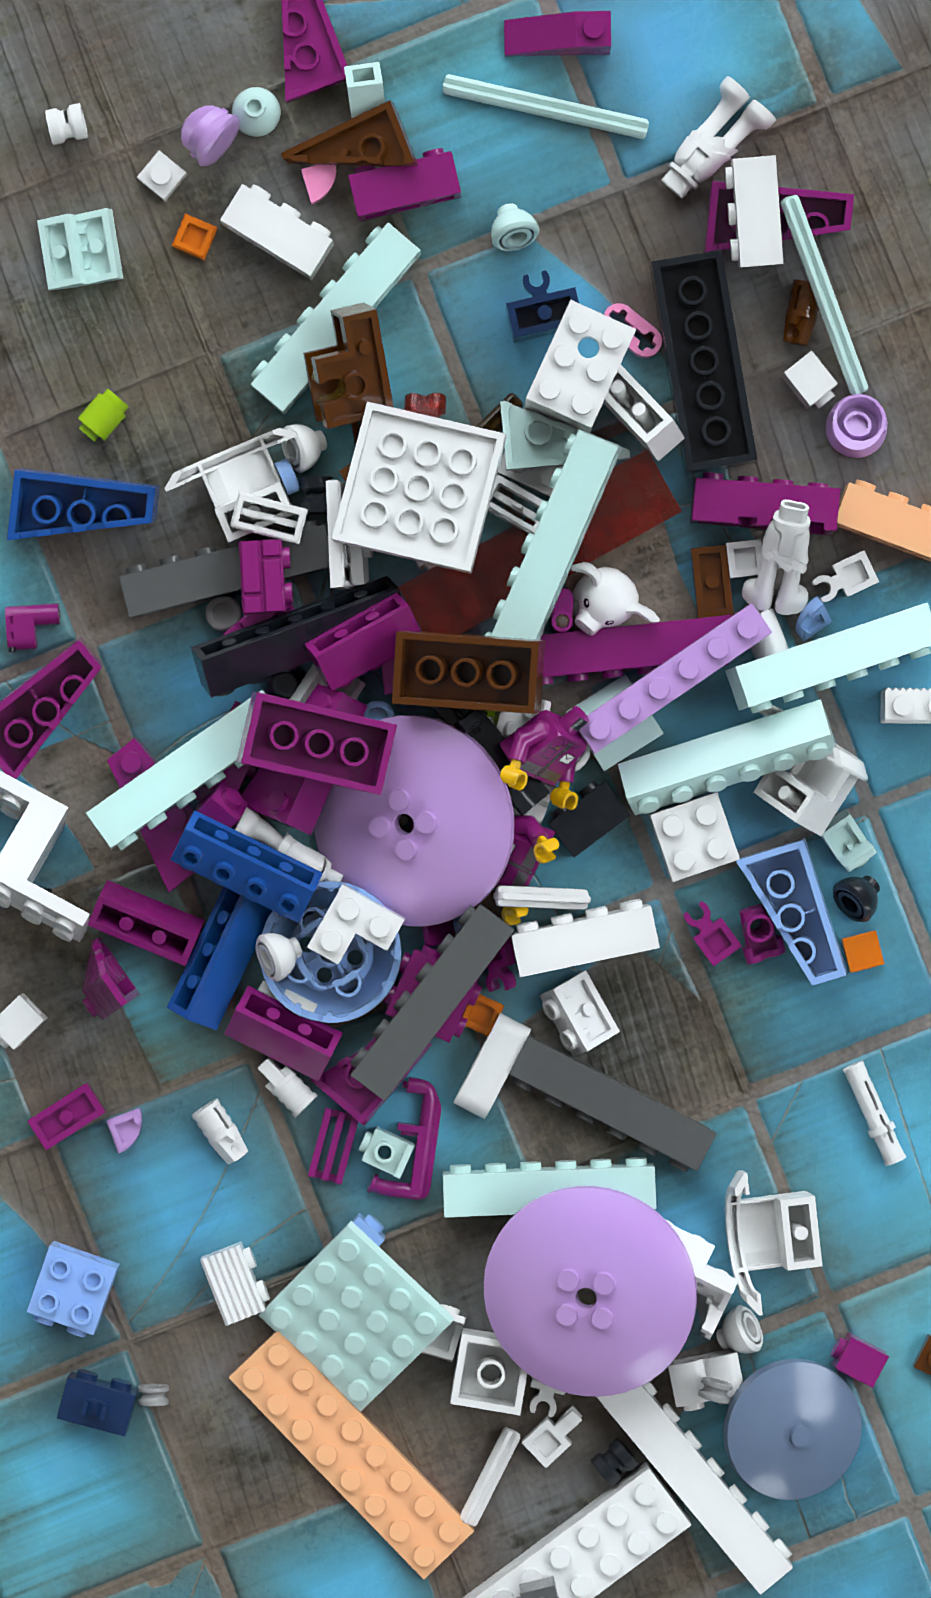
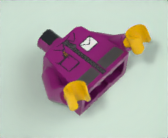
[500,706,589,810]
[495,815,559,926]

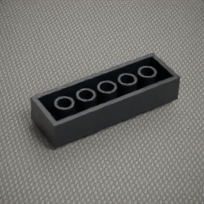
[649,249,758,475]

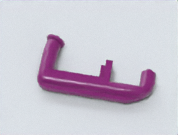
[367,1077,441,1200]

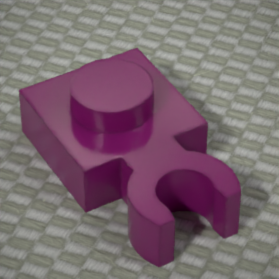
[683,901,742,967]
[486,936,516,992]

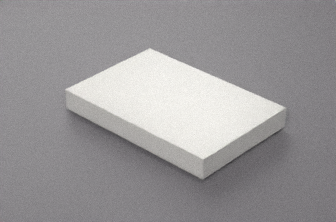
[326,480,355,591]

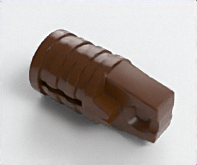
[783,279,819,346]

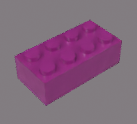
[236,692,397,795]

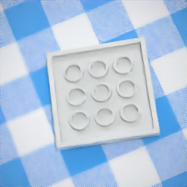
[331,402,507,574]

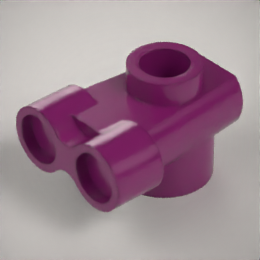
[739,903,786,964]

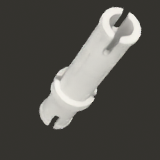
[842,1060,906,1166]

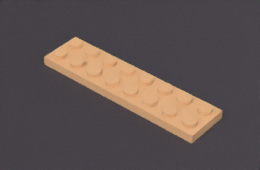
[229,1331,474,1580]

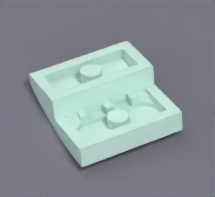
[37,208,123,290]
[566,675,664,771]

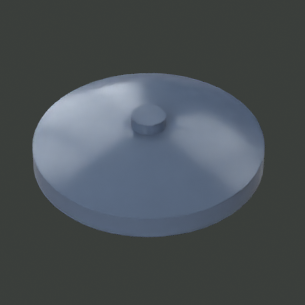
[723,1359,862,1500]

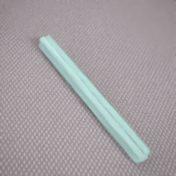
[442,74,649,139]
[780,195,868,395]

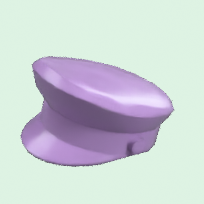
[181,105,240,166]
[825,394,888,458]

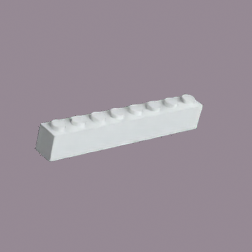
[597,1381,793,1595]

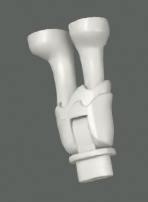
[661,76,776,199]
[742,500,811,615]
[232,807,343,882]

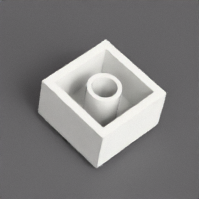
[648,792,740,882]
[450,1328,527,1415]

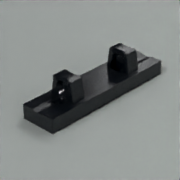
[431,706,550,816]

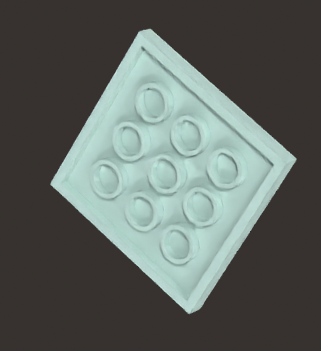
[258,1221,454,1412]

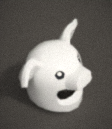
[571,562,660,636]

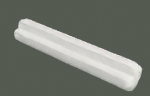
[493,885,591,910]
[460,1427,520,1527]

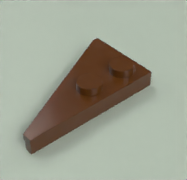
[281,100,418,167]

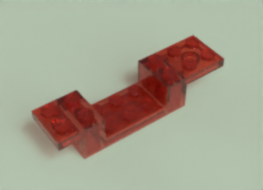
[398,449,682,634]

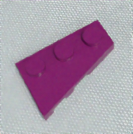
[281,0,347,104]
[310,1039,432,1126]

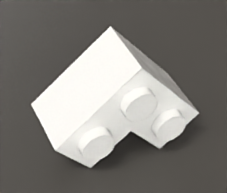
[307,884,405,964]

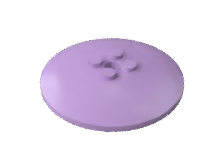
[314,715,514,926]
[484,1186,697,1397]

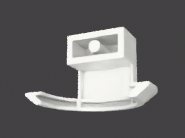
[164,428,298,542]
[753,704,868,836]
[725,1170,822,1315]

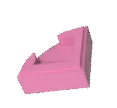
[301,165,337,205]

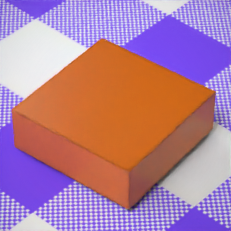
[172,213,218,261]
[841,930,885,973]
[462,994,504,1037]

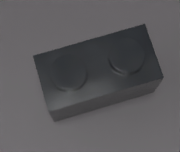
[548,780,630,858]

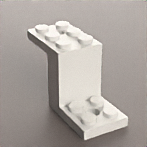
[497,300,636,497]
[0,771,90,942]

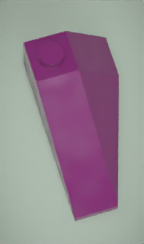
[82,937,140,1020]

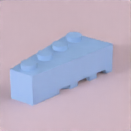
[736,838,847,986]

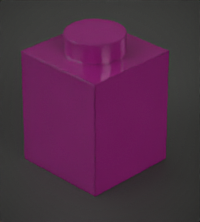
[186,781,248,828]
[830,1332,889,1388]

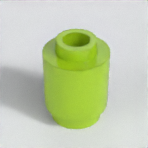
[78,388,129,442]

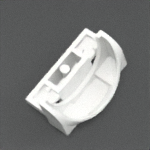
[665,1219,738,1340]

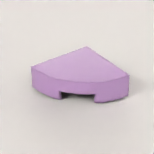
[106,1107,142,1153]

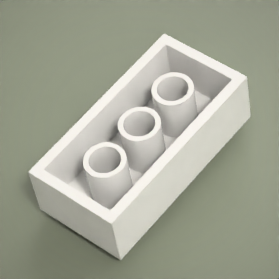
[511,899,660,977]

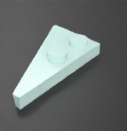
[500,401,630,471]

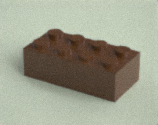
[392,630,545,714]

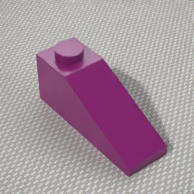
[504,11,612,57]

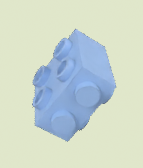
[27,1241,120,1337]

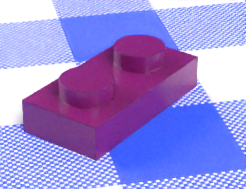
[27,1082,106,1150]

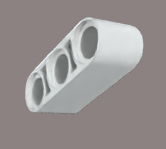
[453,1013,531,1119]

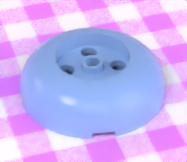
[261,881,401,1023]

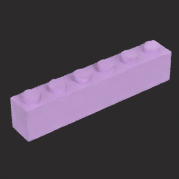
[579,603,772,754]

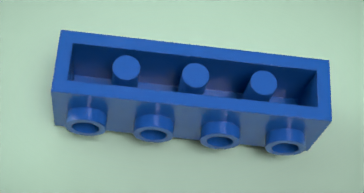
[170,810,323,923]
[167,887,273,1030]

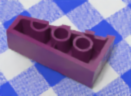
[704,181,854,252]
[690,472,841,536]
[0,637,103,779]
[241,683,368,835]
[107,738,195,892]

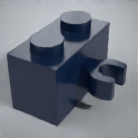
[506,270,579,343]
[57,1369,138,1437]

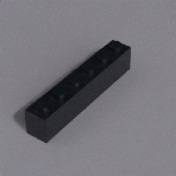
[191,576,401,698]

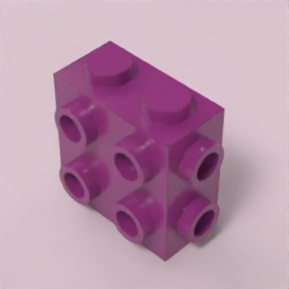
[382,945,482,1043]

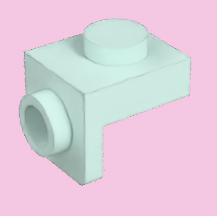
[821,809,876,872]

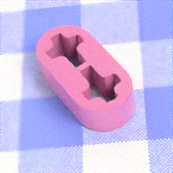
[604,303,662,359]

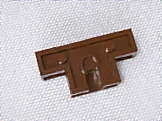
[303,303,394,446]

